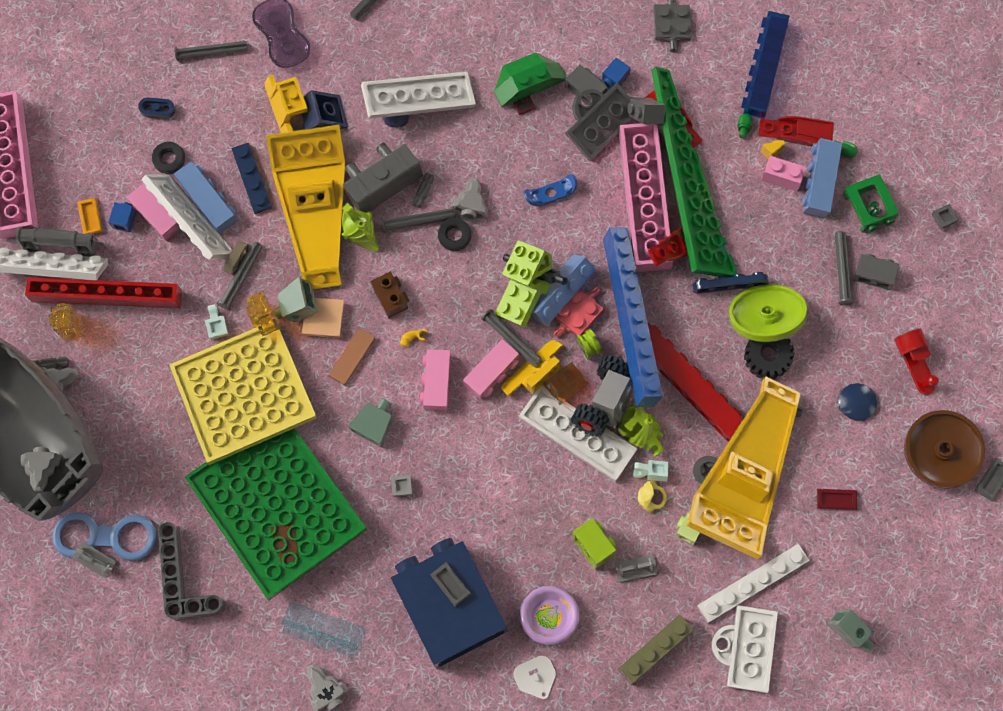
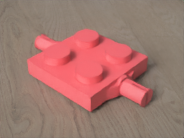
[553,287,604,339]

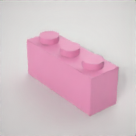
[126,183,180,241]
[463,339,519,400]
[420,350,451,411]

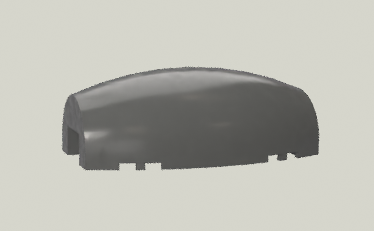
[0,338,103,521]

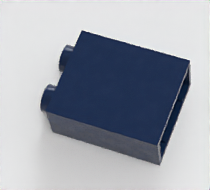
[390,538,508,669]

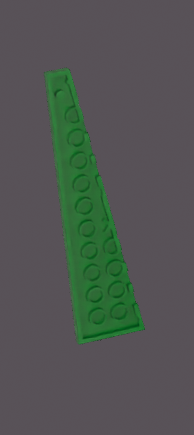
[651,67,737,278]

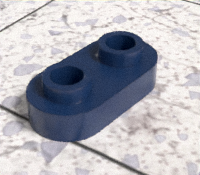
[138,97,176,119]

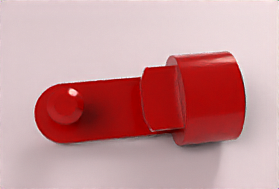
[894,328,939,395]

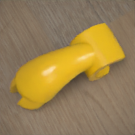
[400,329,429,348]

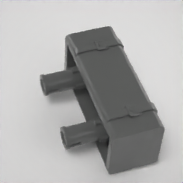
[343,142,423,213]

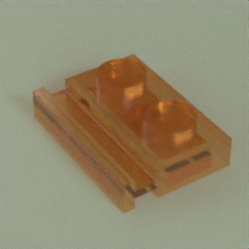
[543,362,589,405]

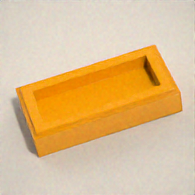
[77,197,103,235]

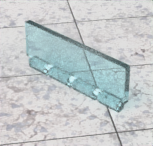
[281,601,365,657]

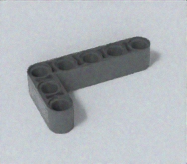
[158,522,225,621]

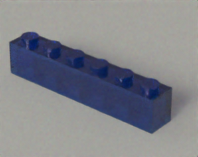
[741,11,790,119]

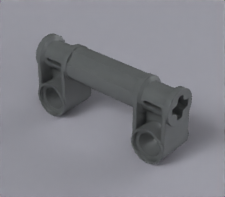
[15,226,98,257]

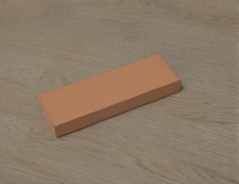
[328,328,375,386]

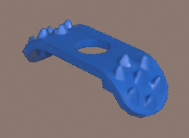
[523,174,577,206]

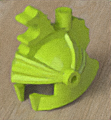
[342,203,380,252]
[618,403,664,458]

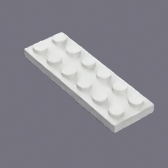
[361,72,476,119]
[142,175,232,260]
[0,248,108,281]
[519,386,637,482]

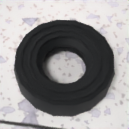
[152,141,185,174]
[438,218,471,251]

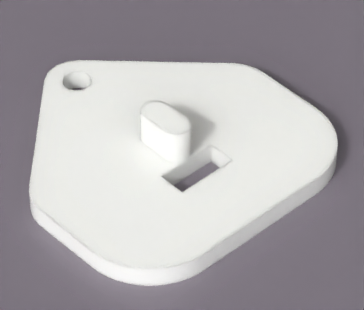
[513,656,556,699]

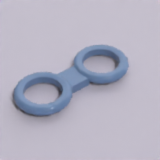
[52,512,157,561]

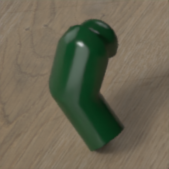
[867,201,882,217]

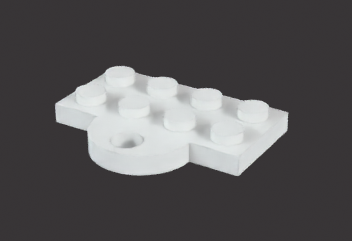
[711,605,778,693]

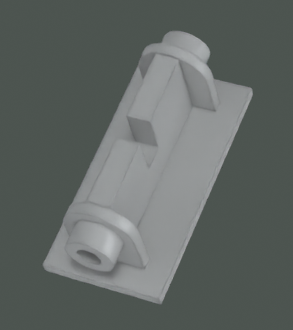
[71,541,116,578]
[614,555,657,583]

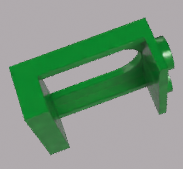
[843,174,899,232]

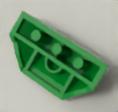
[494,52,567,108]

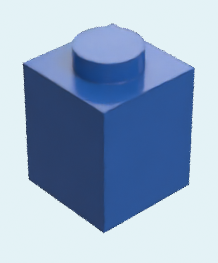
[602,57,630,88]
[108,202,136,232]

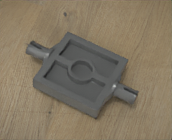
[653,0,692,52]

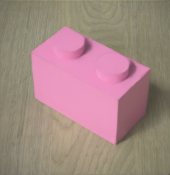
[762,156,806,191]

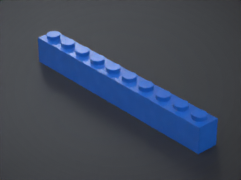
[603,227,663,407]

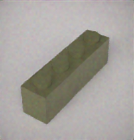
[618,615,693,686]

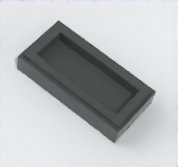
[975,458,1003,501]
[430,562,471,607]

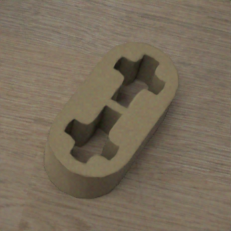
[223,240,249,275]

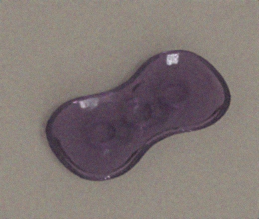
[252,0,311,68]

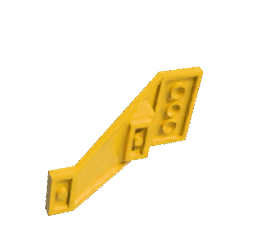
[266,124,345,289]
[687,377,800,560]

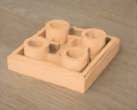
[302,298,345,338]

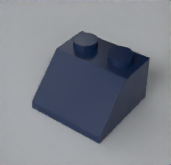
[301,90,348,130]

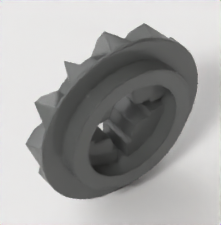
[693,456,717,484]

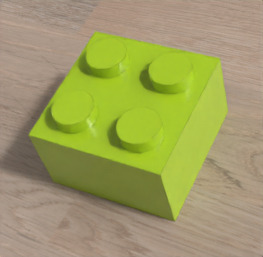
[572,518,617,570]

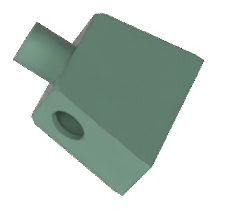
[273,277,318,322]
[348,398,393,448]
[827,609,875,653]

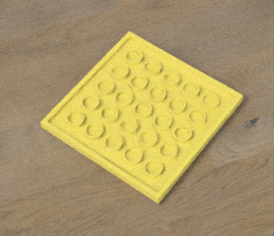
[170,320,317,465]

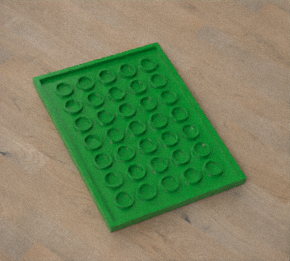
[185,428,367,601]

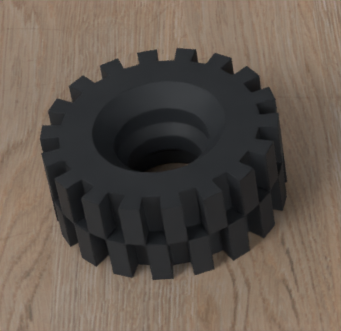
[744,338,794,380]

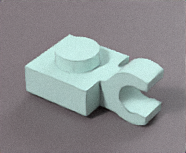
[205,304,229,340]
[633,460,668,482]

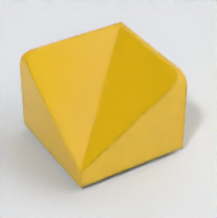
[760,140,785,160]

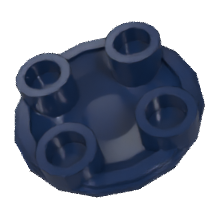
[838,383,877,421]

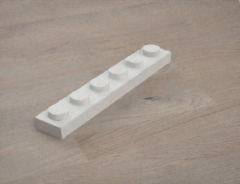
[697,544,810,623]

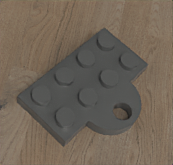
[565,83,633,161]

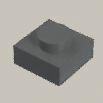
[931,204,959,230]

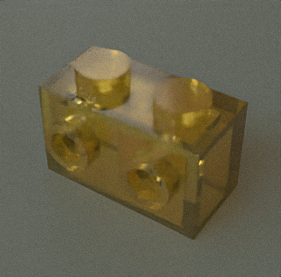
[246,291,280,337]
[49,303,82,340]

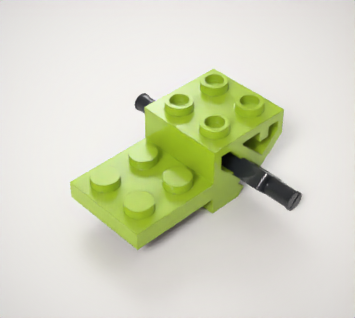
[495,240,568,327]

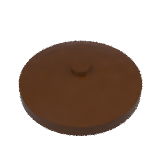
[904,410,985,489]

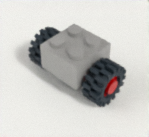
[571,355,633,437]

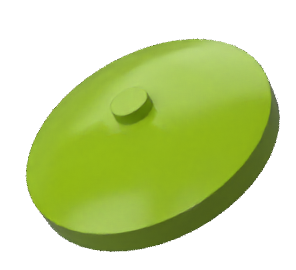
[729,284,807,342]

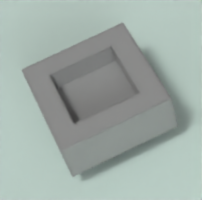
[391,475,413,497]

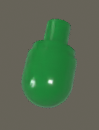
[737,113,753,139]
[834,140,858,158]

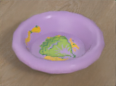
[520,586,579,645]

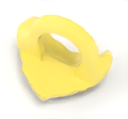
[638,480,667,513]

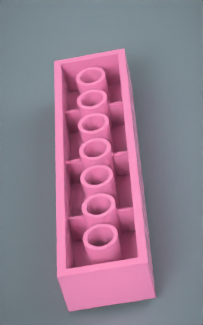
[0,90,38,239]
[619,123,673,272]

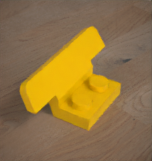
[265,75,308,133]
[501,340,563,397]

